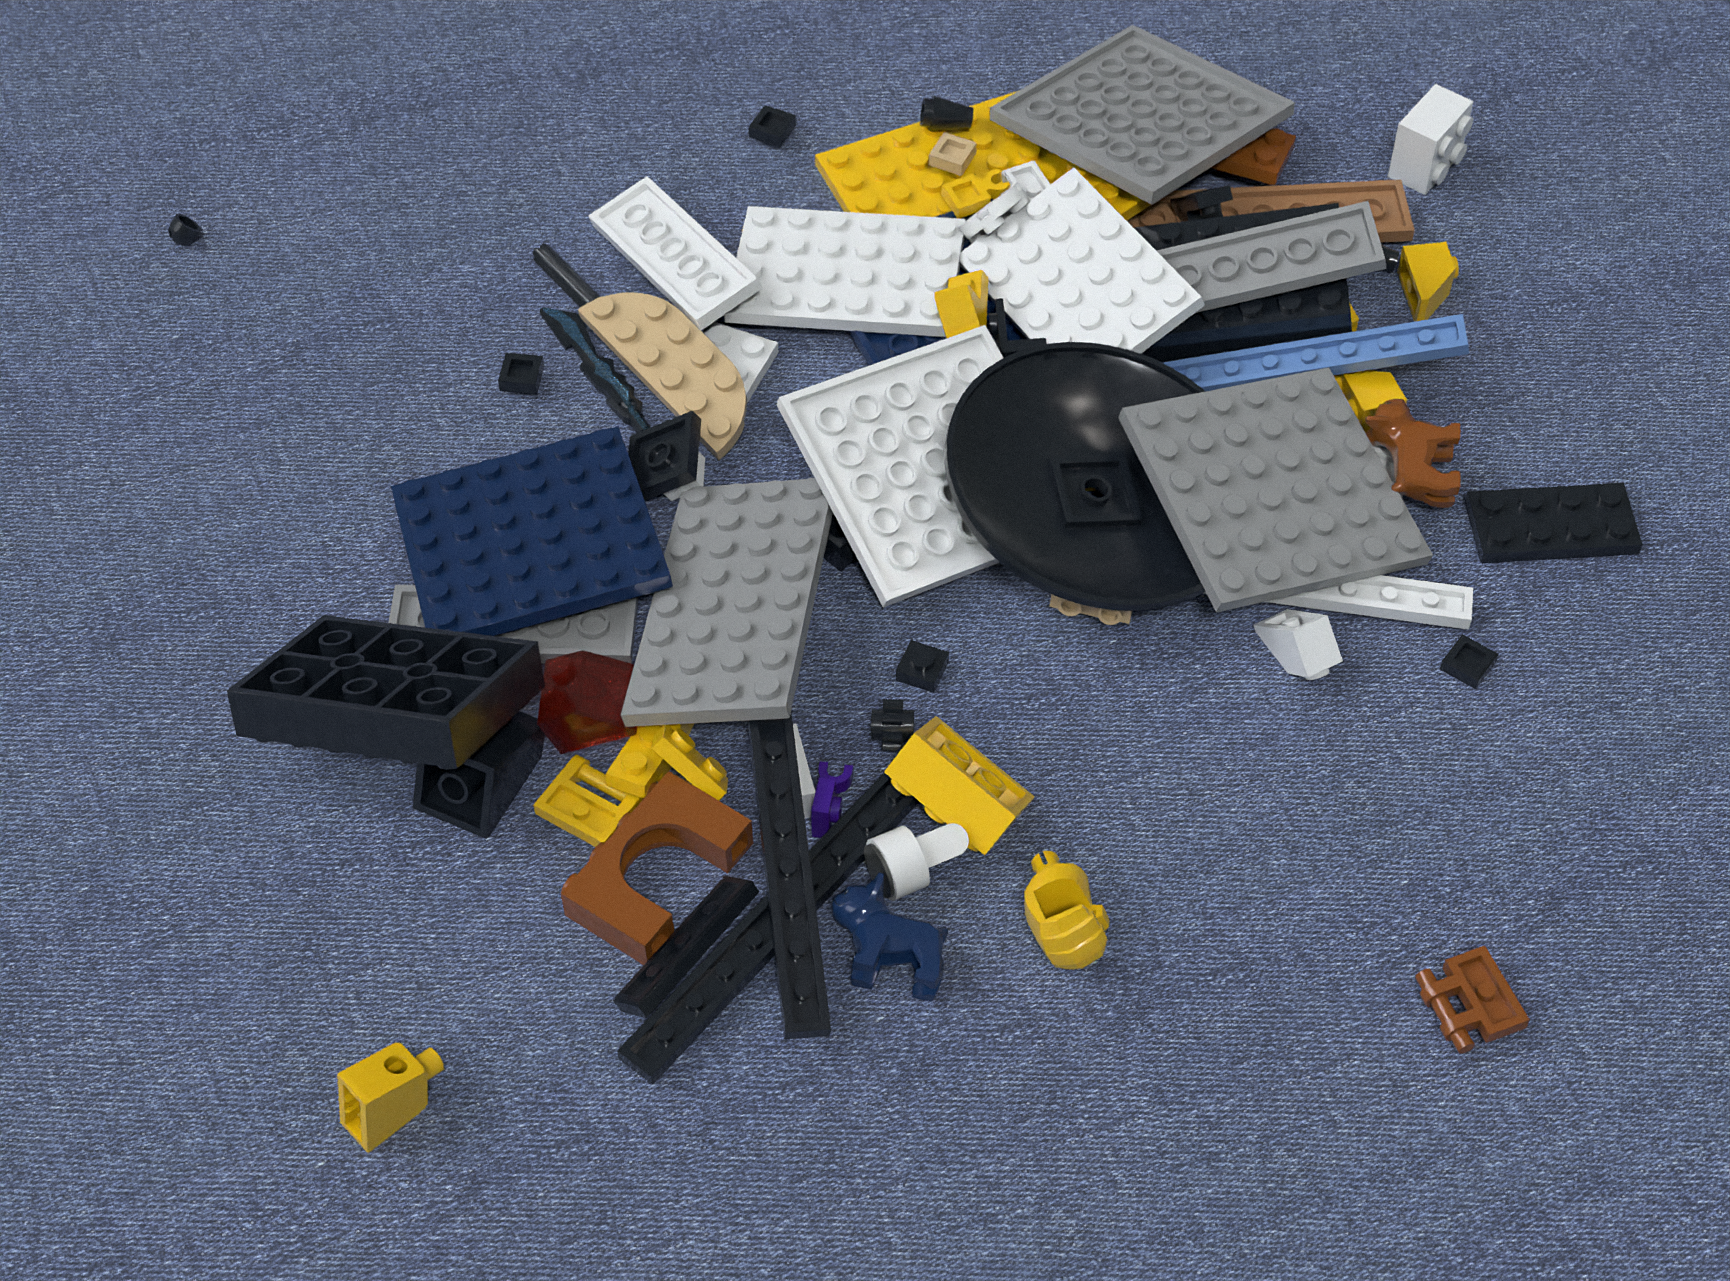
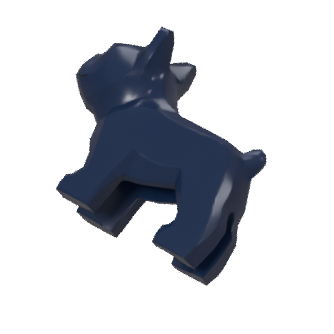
[831,872,948,1002]

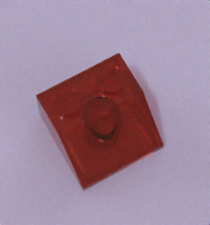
[537,650,637,754]

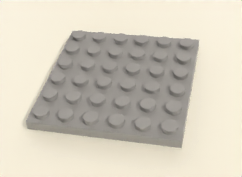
[990,25,1295,204]
[1118,367,1433,613]

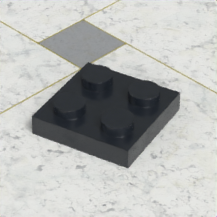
[628,411,701,501]

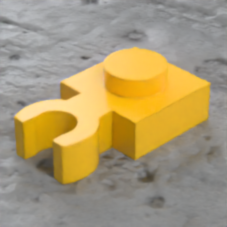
[941,169,1010,219]

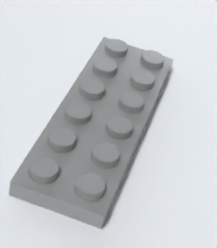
[1157,201,1386,313]
[388,585,639,665]

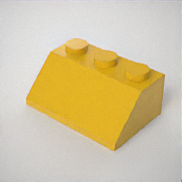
[884,716,1035,855]

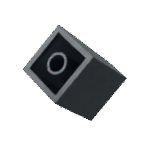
[413,711,546,839]

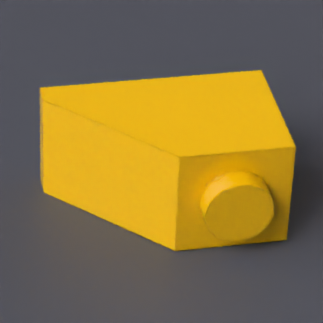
[1397,242,1459,322]

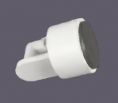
[864,823,969,901]

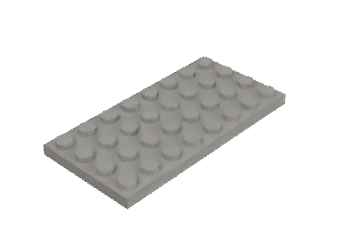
[621,478,833,727]

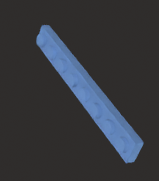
[1162,314,1469,391]

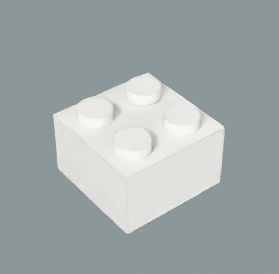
[1388,84,1473,195]

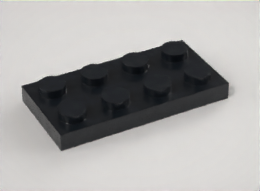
[1465,483,1643,564]

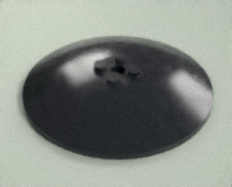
[944,342,1206,611]

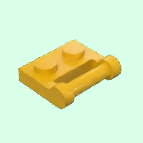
[533,755,643,847]

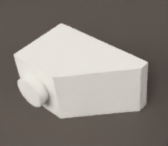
[1253,609,1343,680]

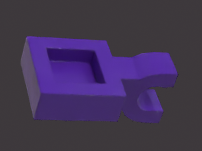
[811,761,854,838]

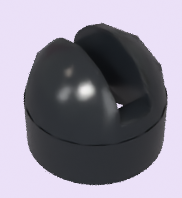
[168,214,201,246]

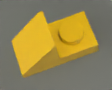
[934,269,989,338]

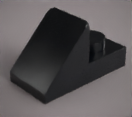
[1170,185,1233,222]

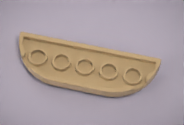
[577,292,748,460]

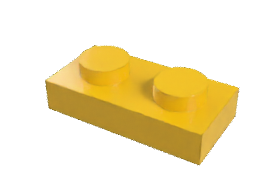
[651,725,728,801]

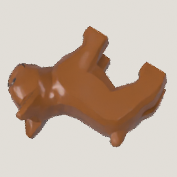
[1366,399,1461,508]

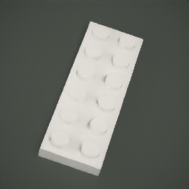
[588,176,762,330]

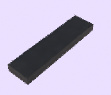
[613,876,759,1018]

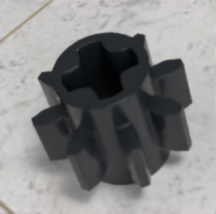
[871,699,914,752]

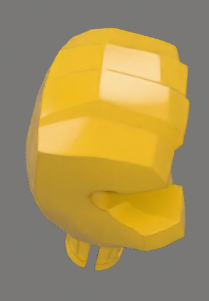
[1024,850,1109,970]

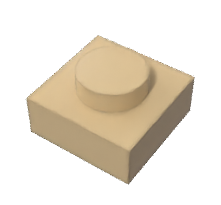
[929,132,977,176]

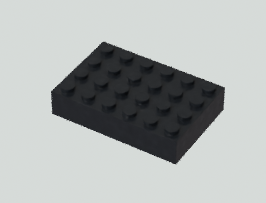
[1133,203,1352,363]
[227,615,545,769]

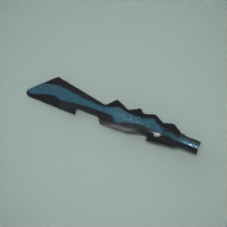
[540,308,651,433]

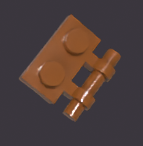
[1415,945,1530,1054]

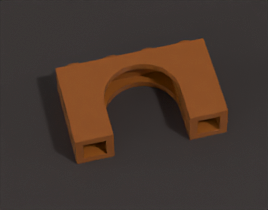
[560,771,754,965]

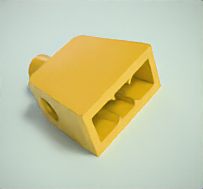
[337,1043,444,1153]

